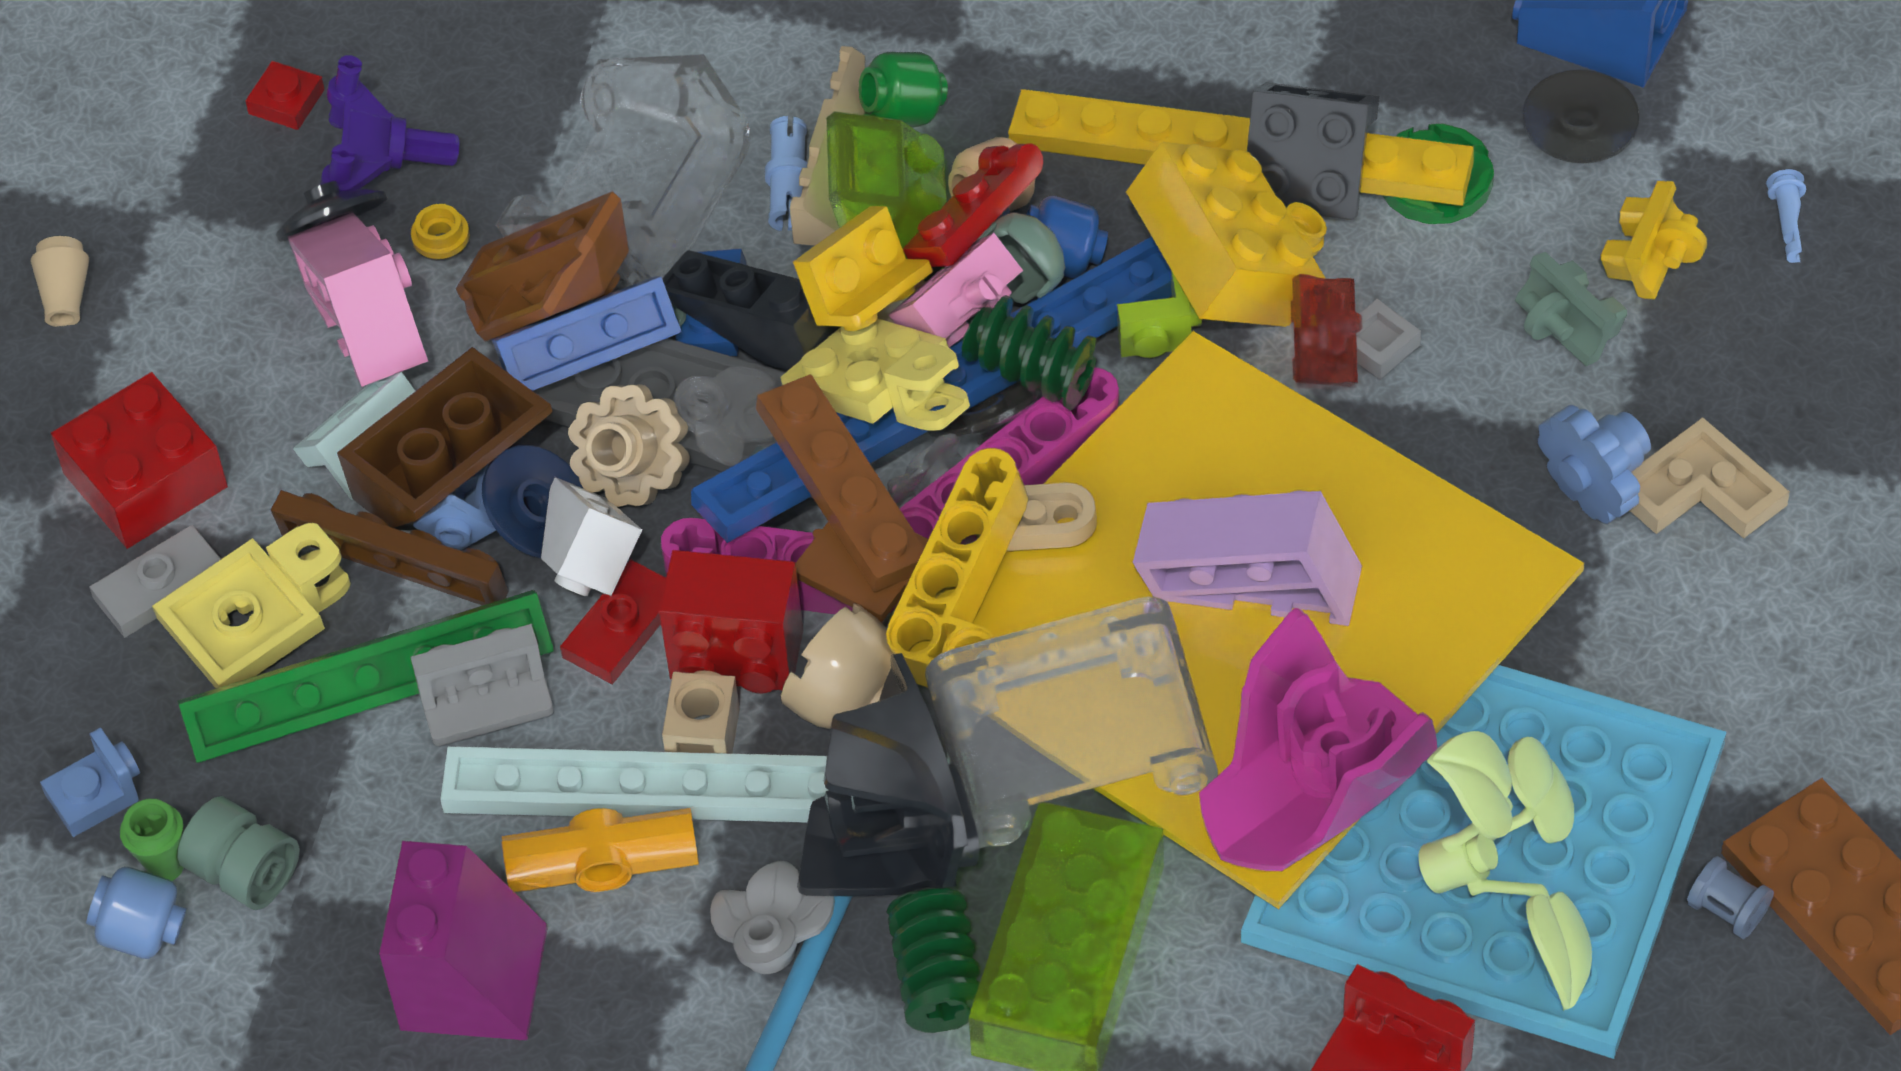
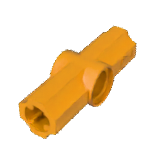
[502,808,699,892]

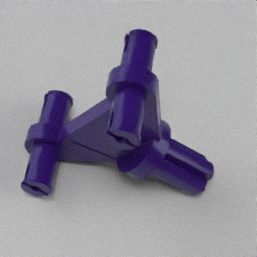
[320,55,460,191]

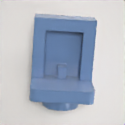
[413,462,496,551]

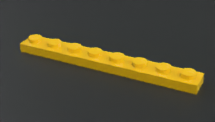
[1008,89,1474,206]

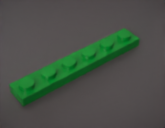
[177,590,554,763]

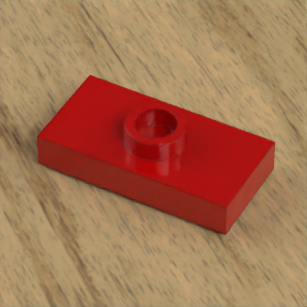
[560,560,666,685]

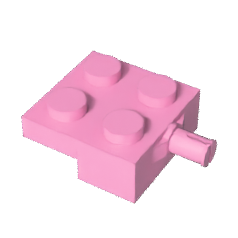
[889,233,1023,348]

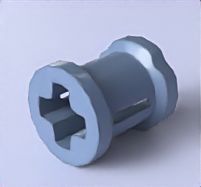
[1687,856,1774,939]

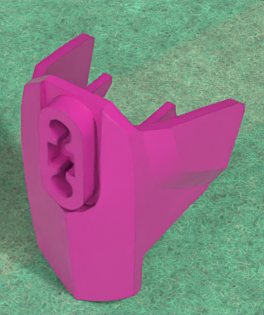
[1199,608,1438,871]

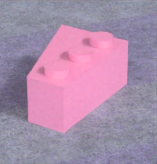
[288,213,428,387]

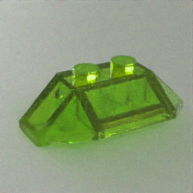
[826,111,947,259]

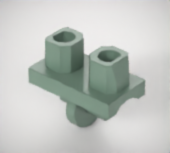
[1515,252,1627,366]

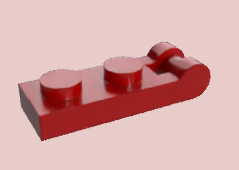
[902,143,1043,267]

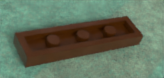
[271,490,509,605]

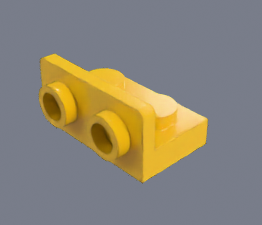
[793,206,933,331]

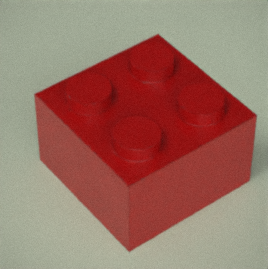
[50,372,228,549]
[659,550,803,693]

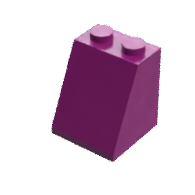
[379,841,548,1040]

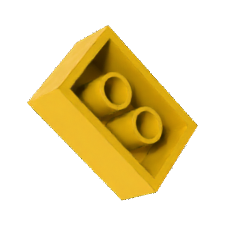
[1126,142,1325,327]

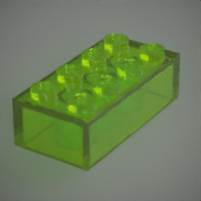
[968,801,1164,1071]

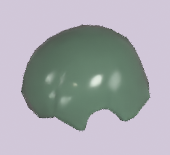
[976,213,1065,304]

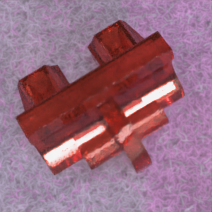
[1290,274,1363,387]

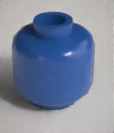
[1026,196,1108,278]

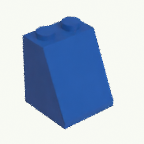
[1512,0,1688,88]

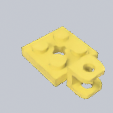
[780,319,970,431]
[152,523,351,688]

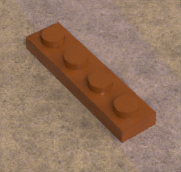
[756,374,925,592]

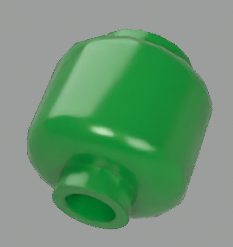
[858,52,948,127]

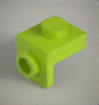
[1117,272,1202,358]

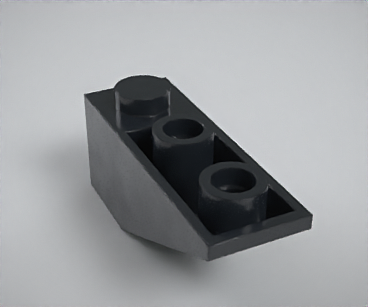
[662,250,841,371]

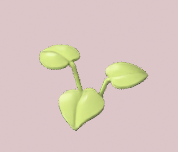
[1419,731,1592,1011]

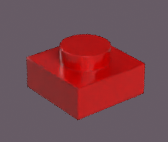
[245,61,325,130]

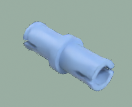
[765,116,808,231]

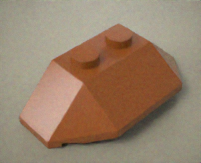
[456,191,629,341]

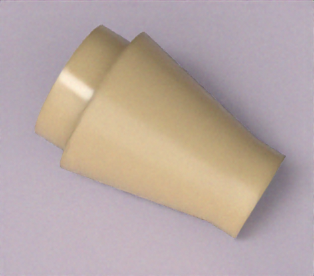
[31,236,90,327]

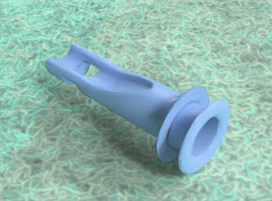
[1766,169,1806,263]

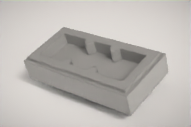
[89,525,221,638]

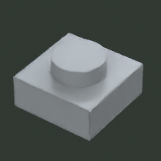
[1336,299,1421,380]

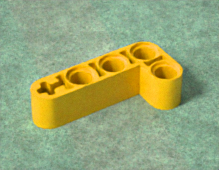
[886,448,1028,703]

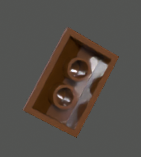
[337,347,553,528]

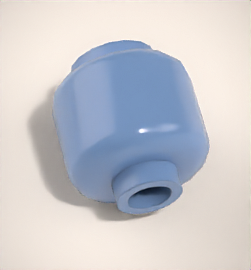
[86,867,187,959]

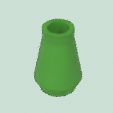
[120,799,184,881]

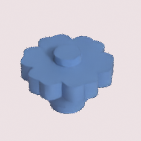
[1538,405,1651,524]

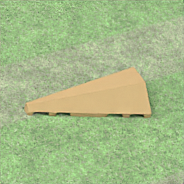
[790,46,866,246]

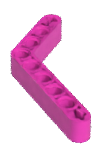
[661,367,1119,614]

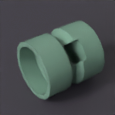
[177,796,300,910]

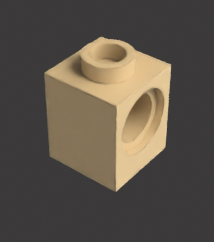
[662,671,740,754]

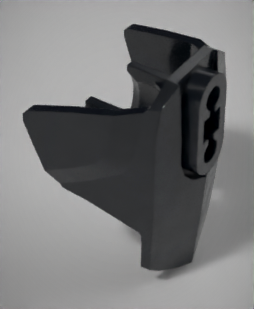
[797,653,979,896]

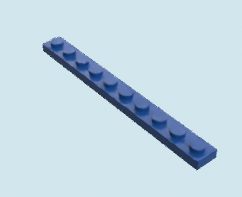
[691,236,1172,543]

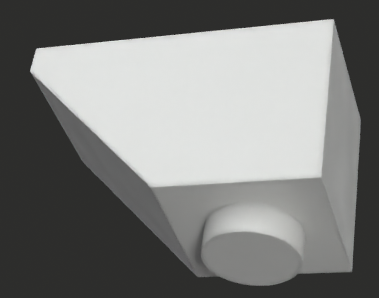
[541,477,642,596]

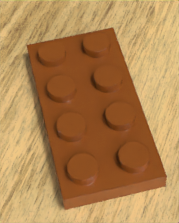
[1721,778,1901,1035]

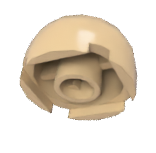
[781,604,893,729]

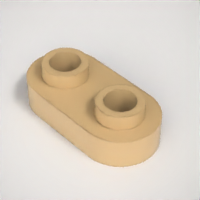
[976,483,1097,551]

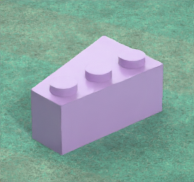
[1133,490,1362,626]

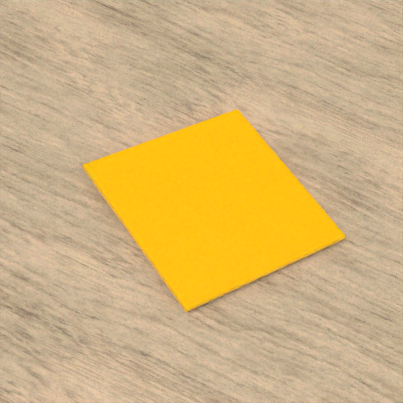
[909,331,1584,910]

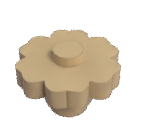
[568,384,690,507]

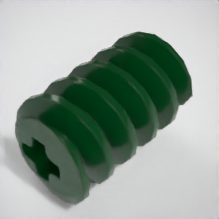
[961,295,1096,410]
[886,888,984,1033]

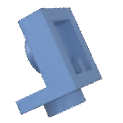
[40,727,140,837]

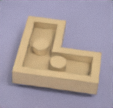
[1629,418,1790,539]

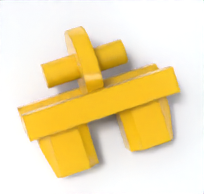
[1601,181,1707,299]

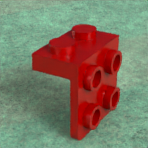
[1310,964,1475,1071]

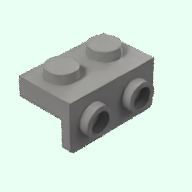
[410,624,554,746]

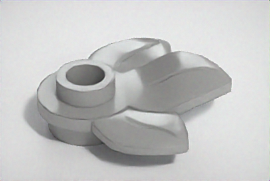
[710,861,835,974]

